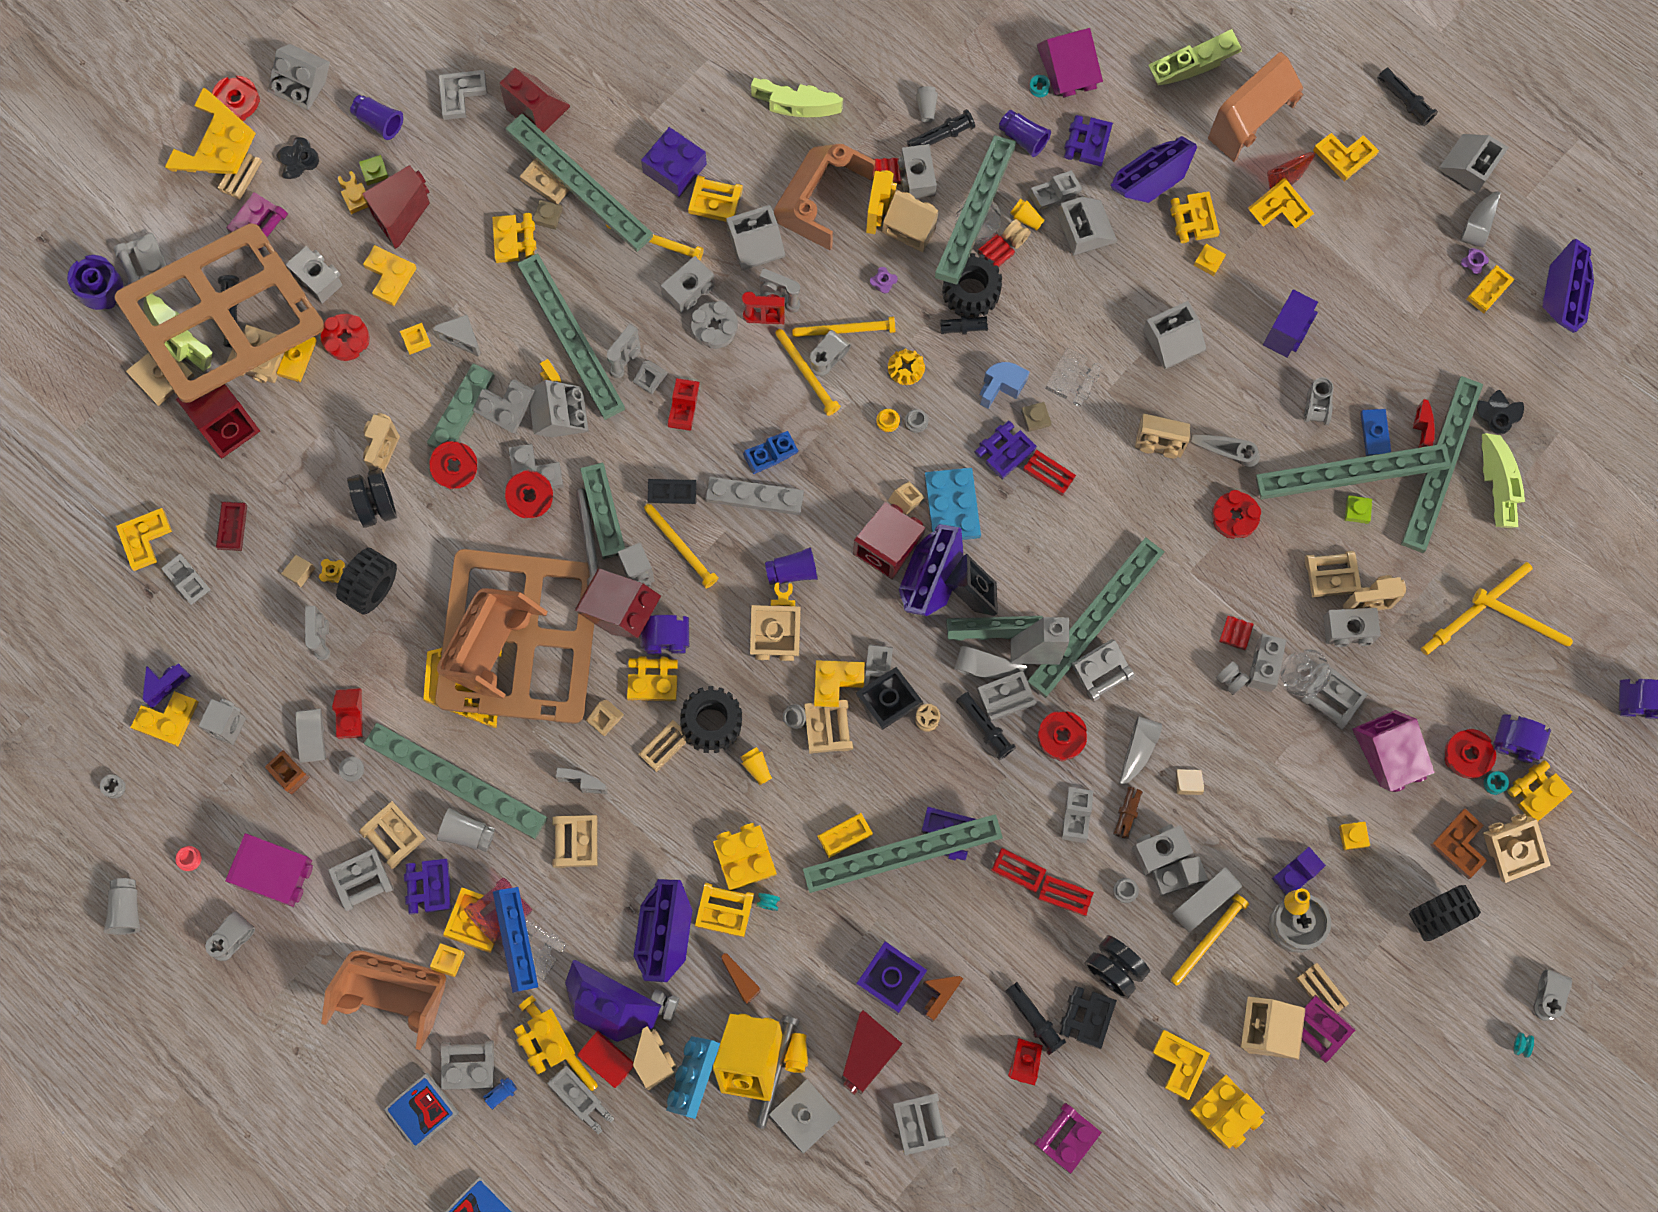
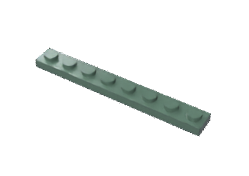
[505,114,653,252]
[935,135,1016,285]
[517,253,625,420]
[1401,376,1483,553]
[1256,444,1451,500]
[1027,537,1165,698]
[364,723,548,840]
[803,814,1003,893]

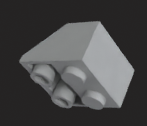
[268,44,330,110]
[1438,134,1509,194]
[1057,197,1117,256]
[726,205,786,270]
[1143,301,1206,369]
[530,380,589,437]

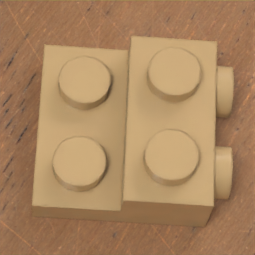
[226,325,285,384]
[363,413,400,473]
[1343,575,1406,610]
[750,605,801,661]
[1483,814,1551,883]

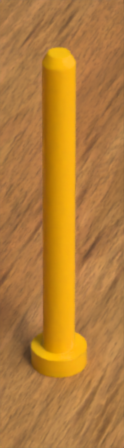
[606,224,704,260]
[792,316,895,337]
[775,329,841,416]
[644,503,719,589]
[1472,588,1573,646]
[1171,893,1250,986]
[518,995,598,1091]

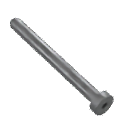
[576,488,598,585]
[756,1015,800,1129]

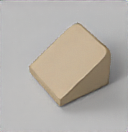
[888,481,925,515]
[281,555,316,588]
[586,700,624,736]
[1176,769,1204,795]

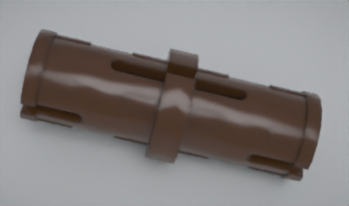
[1113,787,1143,839]

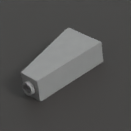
[1011,617,1069,665]

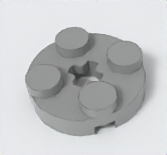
[691,301,738,349]

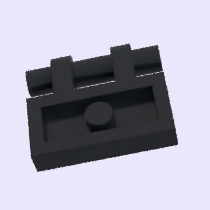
[1059,986,1117,1049]

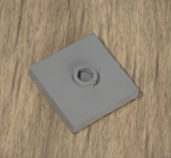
[769,1079,841,1154]

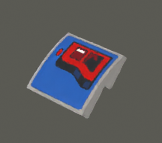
[384,1073,459,1150]
[445,1177,515,1212]

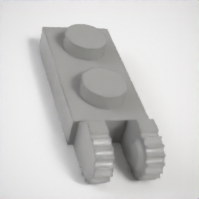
[547,1065,614,1135]

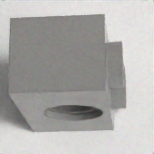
[898,144,937,199]
[285,246,343,304]
[661,256,715,313]
[618,543,655,587]
[1323,608,1381,647]
[1247,634,1287,692]
[198,698,246,745]
[1132,824,1194,875]

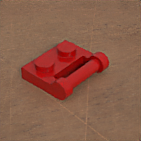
[742,292,785,325]

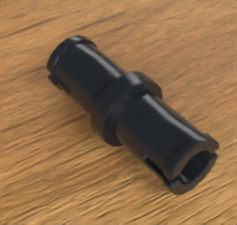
[940,316,988,335]

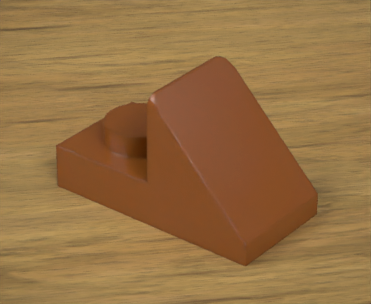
[265,750,310,795]
[923,976,963,1022]

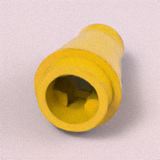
[1010,199,1045,231]
[740,747,772,785]
[1284,888,1310,915]
[783,1033,808,1073]

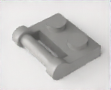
[113,233,167,285]
[760,268,800,313]
[607,324,641,378]
[305,606,330,661]
[1071,639,1135,702]
[1301,665,1368,730]
[328,848,394,911]
[441,1041,494,1090]
[893,1093,950,1155]

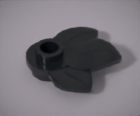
[276,137,319,179]
[1477,390,1524,435]

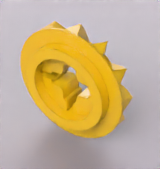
[888,348,925,385]

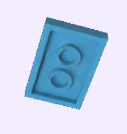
[924,468,981,540]
[666,1036,720,1119]

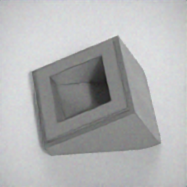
[633,360,668,394]

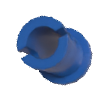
[483,1077,517,1110]

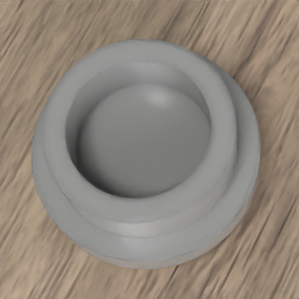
[905,409,929,433]
[783,704,806,729]
[339,757,364,782]
[1113,878,1139,903]

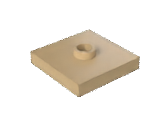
[126,353,195,406]

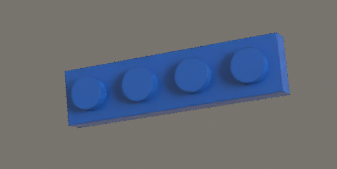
[493,887,538,993]

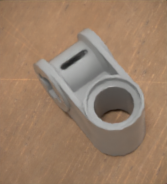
[810,330,851,376]
[1304,377,1334,425]
[205,912,255,961]
[1534,969,1572,1021]

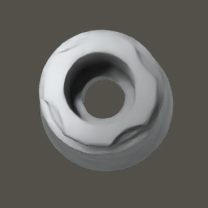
[437,808,495,852]
[104,878,141,935]

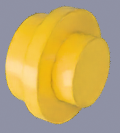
[876,409,900,432]

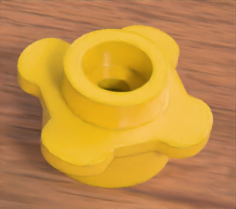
[319,559,345,583]

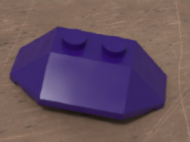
[1111,136,1197,203]
[1542,239,1594,333]
[899,524,963,616]
[633,879,693,982]
[565,960,662,1042]

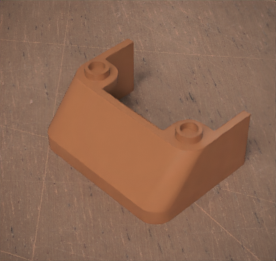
[1208,52,1304,162]
[774,144,875,250]
[437,588,548,699]
[321,951,446,1050]

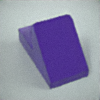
[143,663,191,708]
[1272,847,1326,895]

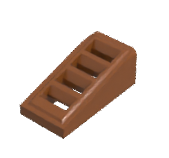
[721,953,761,1005]

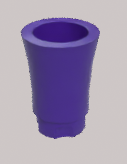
[350,95,404,140]
[999,110,1051,157]
[765,547,818,585]

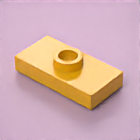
[1466,265,1515,314]
[277,337,317,383]
[817,813,873,859]

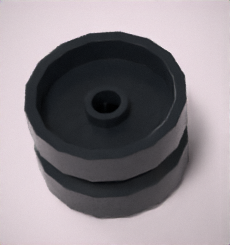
[347,468,397,528]
[1084,935,1150,999]

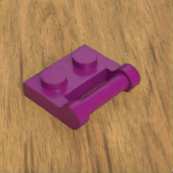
[226,192,288,250]
[1302,994,1356,1063]
[1034,1103,1102,1174]

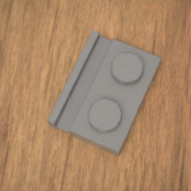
[977,671,1036,722]

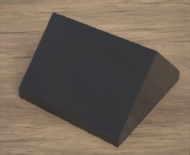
[945,554,998,616]
[855,667,924,730]

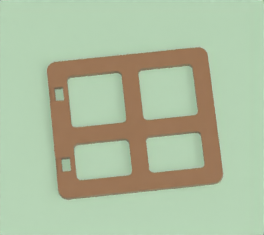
[115,224,324,403]
[436,549,599,724]

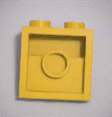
[866,170,897,234]
[713,823,777,891]
[1189,1075,1265,1149]

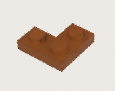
[1431,809,1487,880]

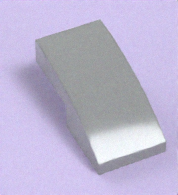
[1028,170,1082,212]
[161,553,211,605]
[864,644,893,687]
[296,708,326,763]
[556,768,608,794]
[1062,787,1093,843]

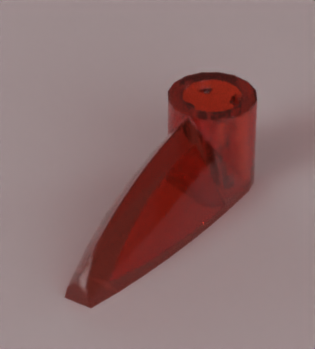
[1267,152,1316,189]

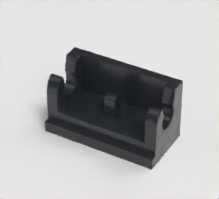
[647,479,697,504]

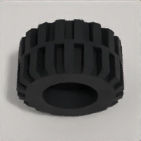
[942,253,1002,318]
[336,548,397,615]
[680,686,742,753]
[1409,885,1481,941]

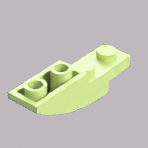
[1148,29,1242,85]
[751,78,843,117]
[143,293,213,371]
[1481,433,1525,528]

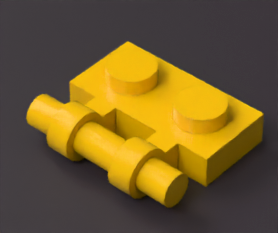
[1170,191,1220,243]
[492,213,537,263]
[627,656,678,701]
[1507,760,1572,822]
[513,1008,576,1075]

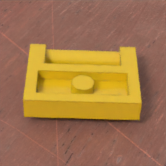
[688,175,743,222]
[695,883,754,938]

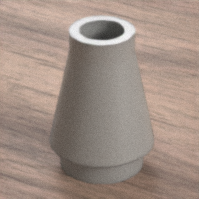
[915,86,938,122]

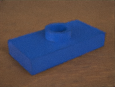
[1360,409,1391,456]

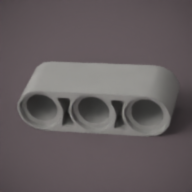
[1172,867,1242,932]

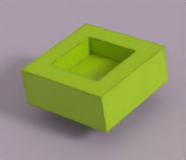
[359,155,389,186]
[1345,496,1372,524]

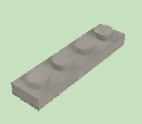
[706,477,804,515]

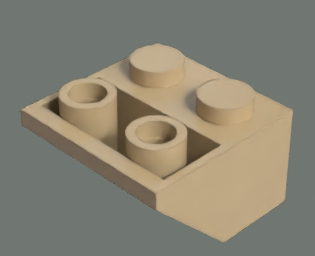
[882,190,938,252]
[1135,414,1190,459]
[1241,997,1305,1060]
[633,1026,677,1091]

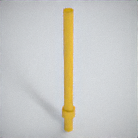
[1421,562,1533,655]

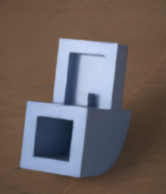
[979,362,1030,409]

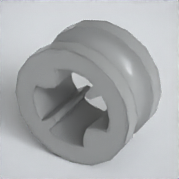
[100,775,126,799]

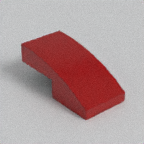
[668,378,700,431]
[1413,399,1435,448]

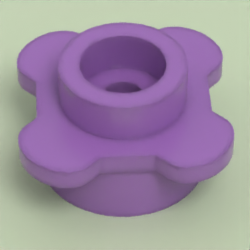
[1461,248,1489,275]
[870,267,898,294]

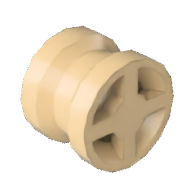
[1002,219,1031,249]
[915,704,940,732]

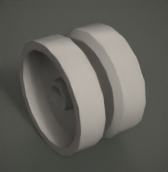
[1269,895,1331,953]

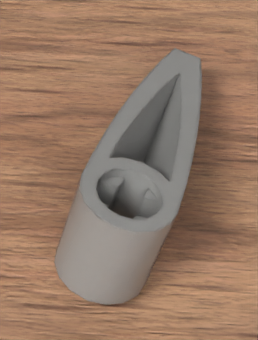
[1460,191,1501,248]
[1191,435,1260,467]
[954,646,1027,678]
[1119,716,1162,785]

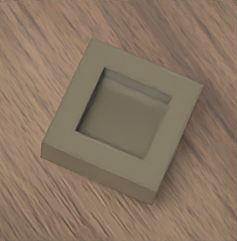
[533,200,563,230]
[1021,402,1051,432]

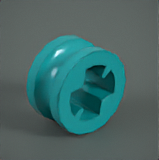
[1030,75,1050,98]
[1483,771,1509,795]
[756,893,781,911]
[1513,1032,1534,1058]

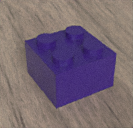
[641,127,707,197]
[1263,289,1318,358]
[856,941,927,1015]

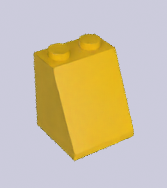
[713,1014,782,1101]

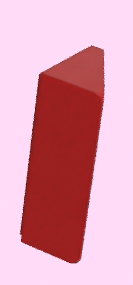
[578,1031,634,1088]

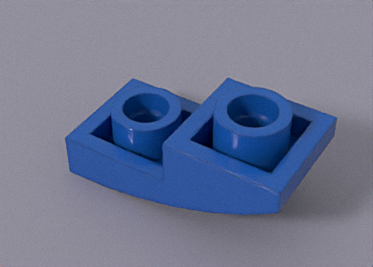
[743,431,798,474]

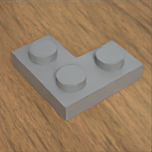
[439,70,487,120]
[473,379,535,433]
[509,444,564,494]

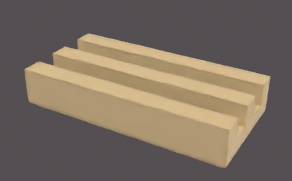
[218,153,262,200]
[638,720,686,772]
[1296,963,1349,1013]

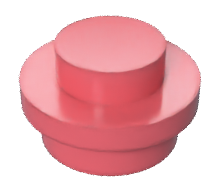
[175,846,202,871]

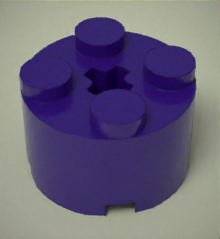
[67,255,123,310]
[640,615,690,655]
[1618,679,1658,719]
[1493,714,1551,763]

